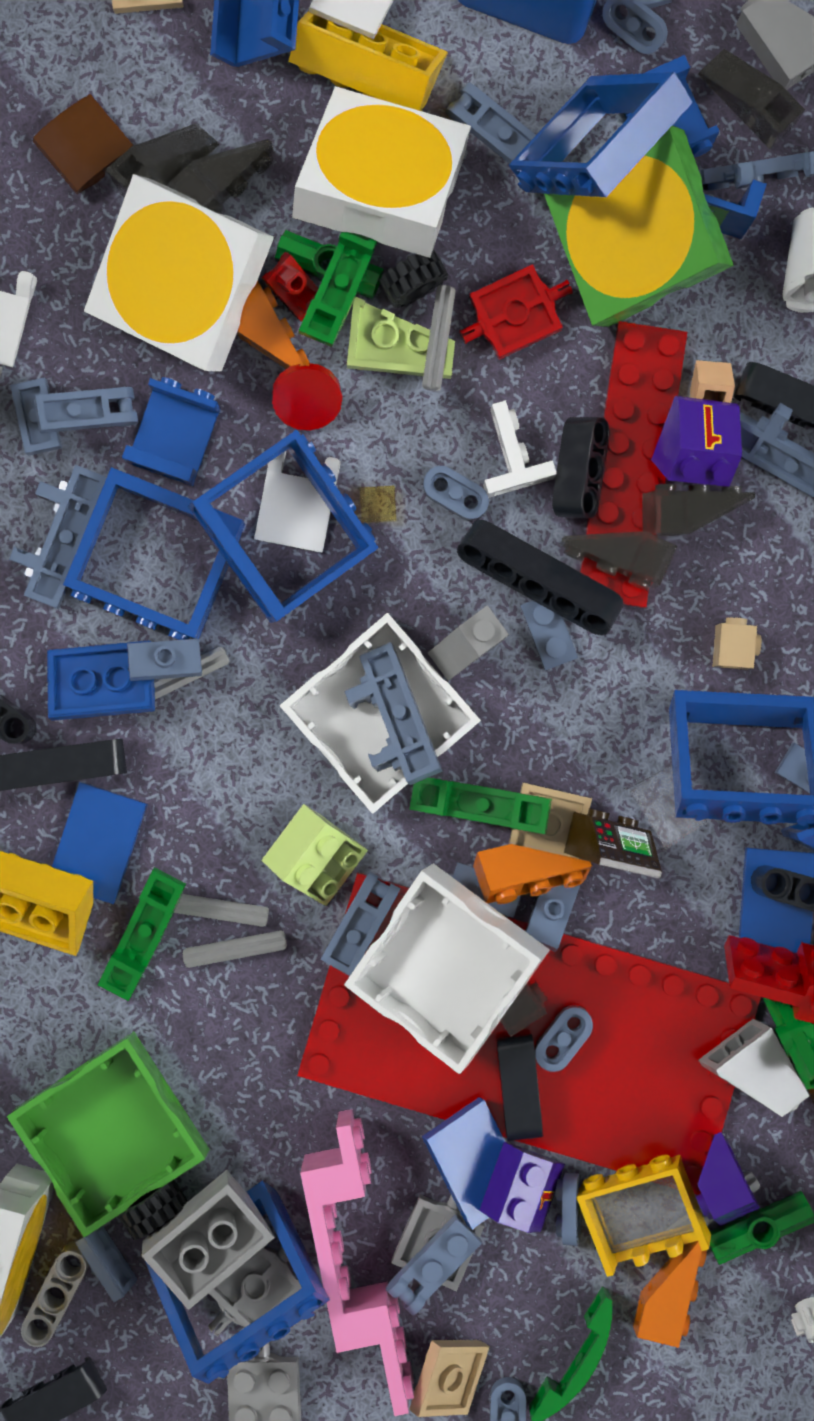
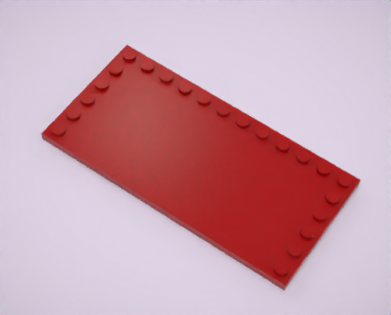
[297,872,761,1195]

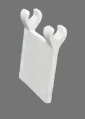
[309,0,394,39]
[0,271,37,368]
[254,451,340,553]

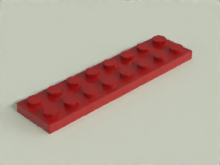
[580,321,688,608]

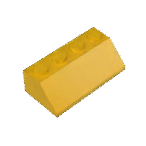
[288,11,448,111]
[0,851,93,956]

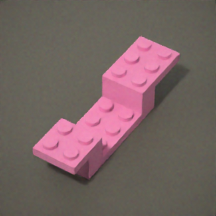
[300,1109,414,1416]

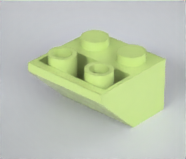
[261,804,368,906]

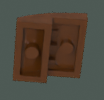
[33,94,135,194]

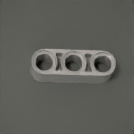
[21,1241,89,1347]

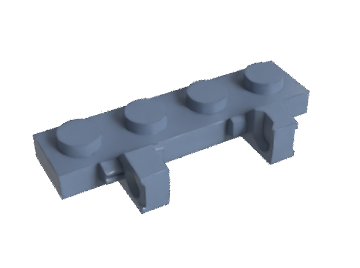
[699,151,814,191]
[740,403,814,497]
[9,465,107,609]
[344,642,443,785]

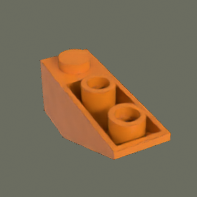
[237,280,310,369]
[473,844,592,905]
[633,1241,707,1348]

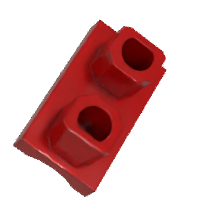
[262,252,319,322]

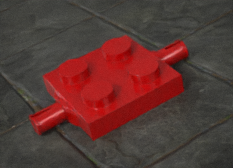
[459,264,573,360]

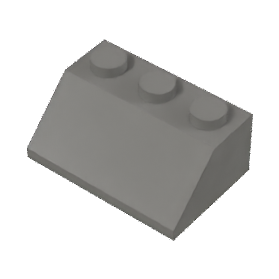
[142,1170,274,1310]

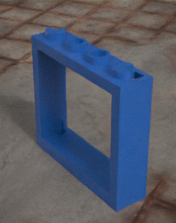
[508,72,693,198]
[188,429,378,623]
[63,467,246,640]
[669,690,814,826]
[145,1181,330,1384]

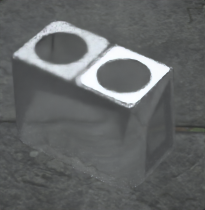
[623,765,707,851]

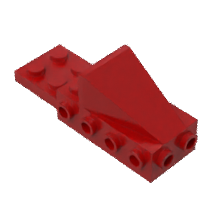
[724,935,814,1024]

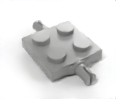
[392,1194,485,1292]
[208,1245,302,1336]
[227,1343,302,1421]

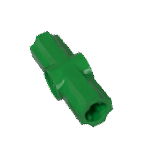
[274,230,384,300]
[763,998,814,1090]
[710,1191,814,1265]

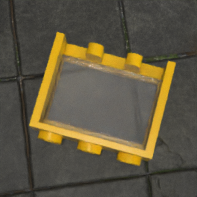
[576,1155,711,1277]

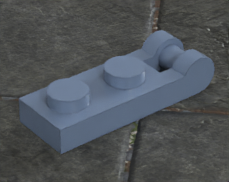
[445,82,536,164]
[34,387,139,433]
[320,871,400,976]
[386,1214,482,1315]

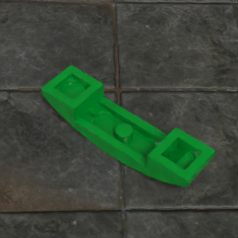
[298,232,378,347]
[409,777,552,834]
[98,867,186,1001]
[529,1286,612,1421]

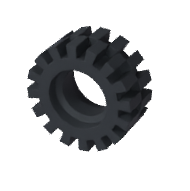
[379,249,449,308]
[118,1180,188,1240]

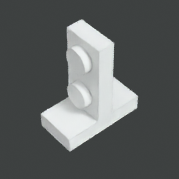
[483,400,557,498]

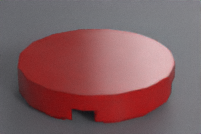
[272,363,343,431]

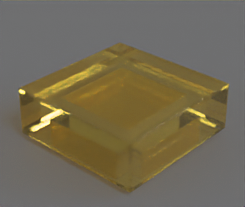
[360,485,397,523]

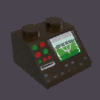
[564,808,662,878]

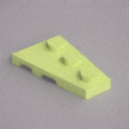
[347,297,455,379]

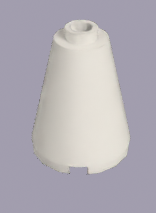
[782,208,814,313]

